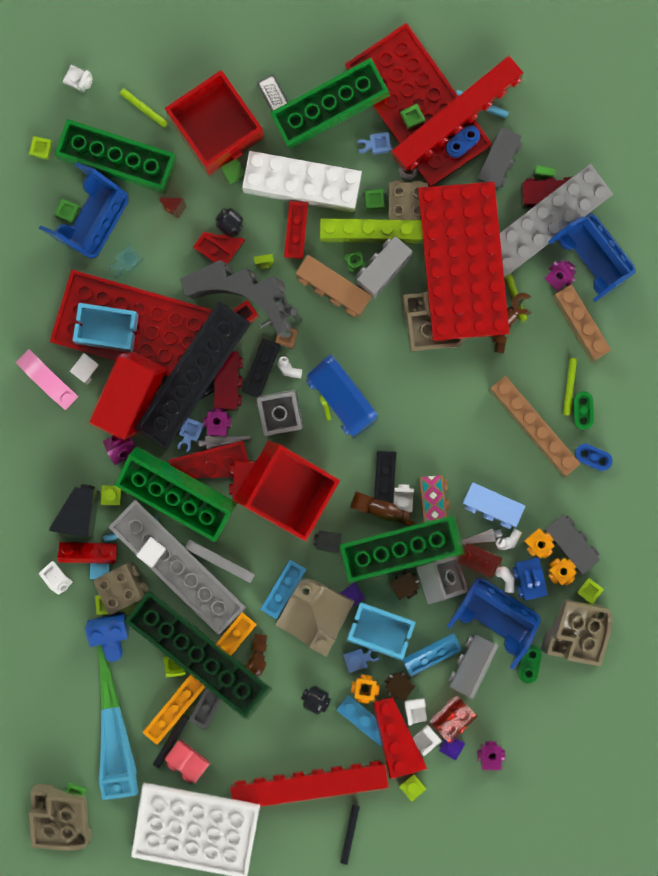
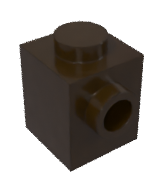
[389,570,420,600]
[384,671,415,702]

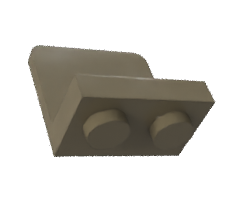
[388,180,428,220]
[94,562,149,614]

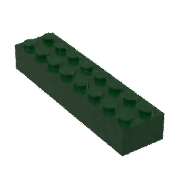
[124,591,272,719]

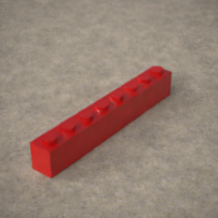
[391,56,524,172]
[230,760,389,807]

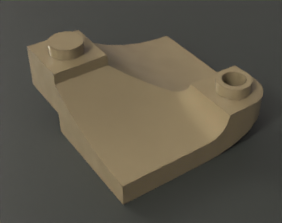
[400,292,465,352]
[276,579,354,656]
[540,599,612,667]
[29,784,92,850]

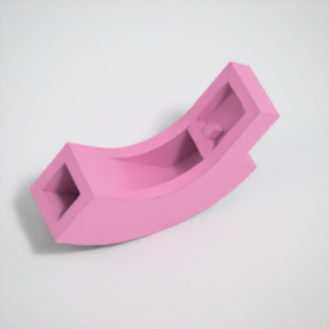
[16,349,79,410]

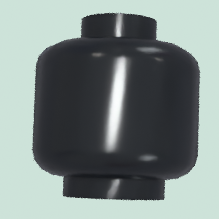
[215,208,243,236]
[301,686,331,715]

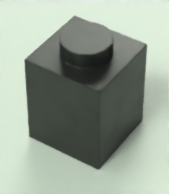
[313,530,342,553]

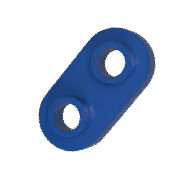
[446,126,480,158]
[575,444,613,471]

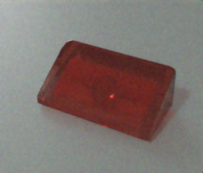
[159,197,186,218]

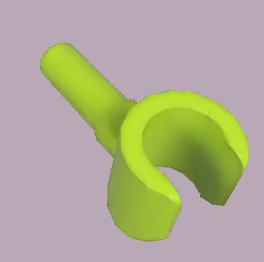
[320,395,331,421]

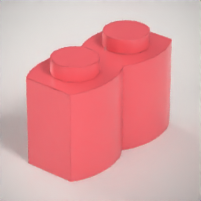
[164,739,211,783]

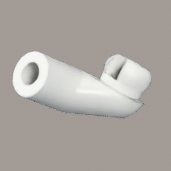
[277,356,302,379]
[495,529,522,550]
[495,566,515,593]

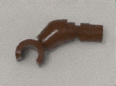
[492,293,532,354]
[350,491,415,527]
[245,634,267,676]

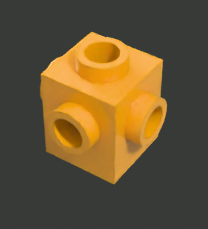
[523,528,554,559]
[547,558,576,586]
[351,674,379,703]

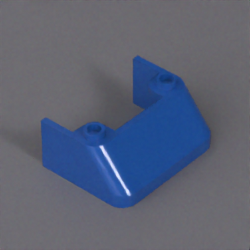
[39,162,129,258]
[548,213,636,302]
[306,354,378,439]
[447,578,541,669]

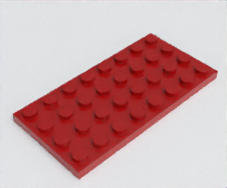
[345,23,493,187]
[418,182,510,341]
[49,269,213,377]

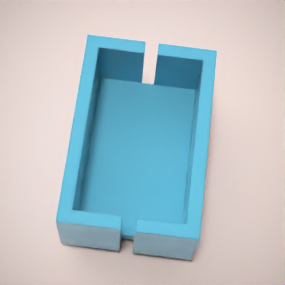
[73,303,139,352]
[347,602,416,660]

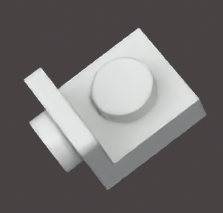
[63,65,93,93]
[393,484,414,512]
[38,561,73,595]

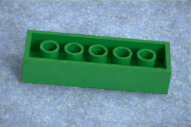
[270,58,390,150]
[55,119,177,195]
[114,447,238,542]
[340,516,465,583]

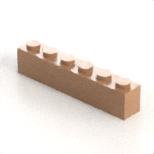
[489,375,581,477]

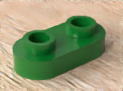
[573,391,594,430]
[518,645,542,683]

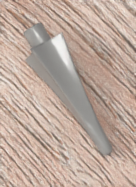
[198,436,251,449]
[461,528,503,545]

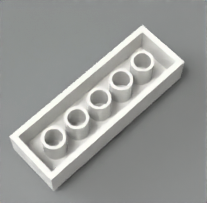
[242,151,362,213]

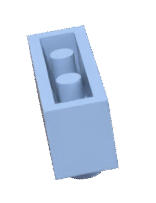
[462,482,525,529]

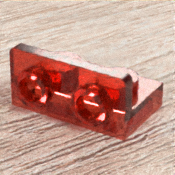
[457,543,503,578]
[430,696,478,744]

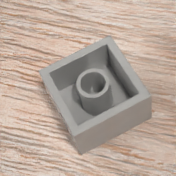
[257,389,304,436]

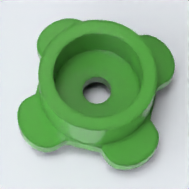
[345,251,366,272]

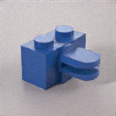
[512,557,548,601]
[85,612,130,662]

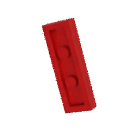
[284,201,308,260]
[57,542,118,564]

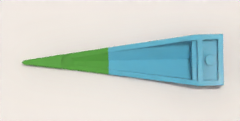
[98,645,139,800]

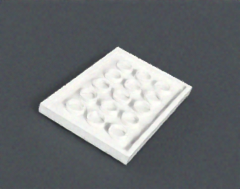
[131,783,260,876]

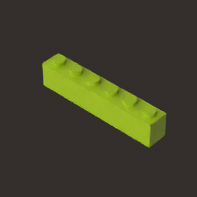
[320,219,423,244]

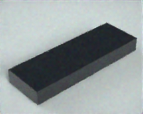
[242,339,281,398]
[374,451,397,503]

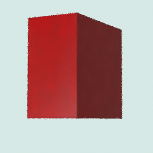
[165,70,264,176]
[89,351,168,440]
[234,440,340,541]

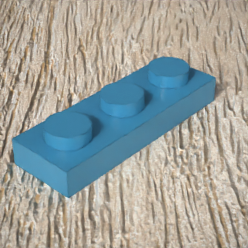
[260,560,307,619]
[402,633,462,677]
[337,695,382,747]

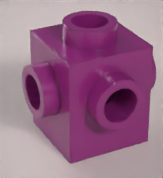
[544,259,577,291]
[204,409,231,437]
[103,435,135,465]
[477,741,505,770]

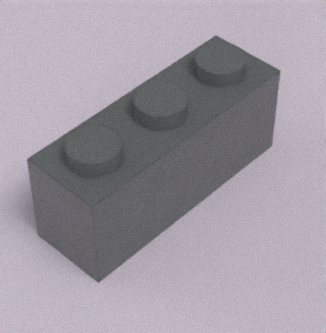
[477,127,523,191]
[544,515,600,575]

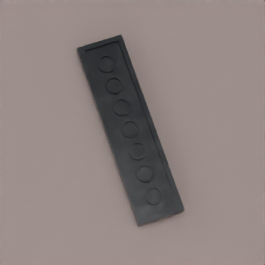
[134,301,252,450]

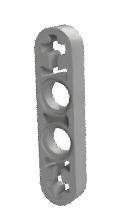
[185,540,255,583]

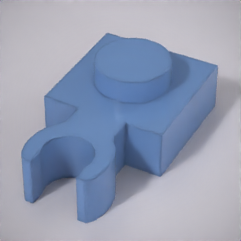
[357,132,392,155]
[178,418,204,453]
[343,648,379,673]

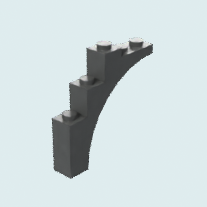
[180,260,292,338]

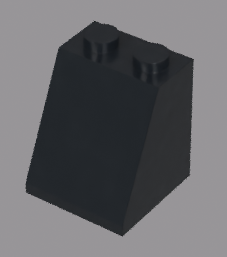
[49,484,100,537]

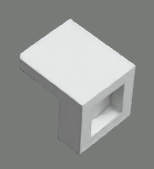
[70,353,99,385]
[136,537,166,567]
[405,698,427,725]
[413,724,441,756]

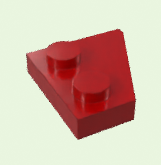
[193,232,245,264]

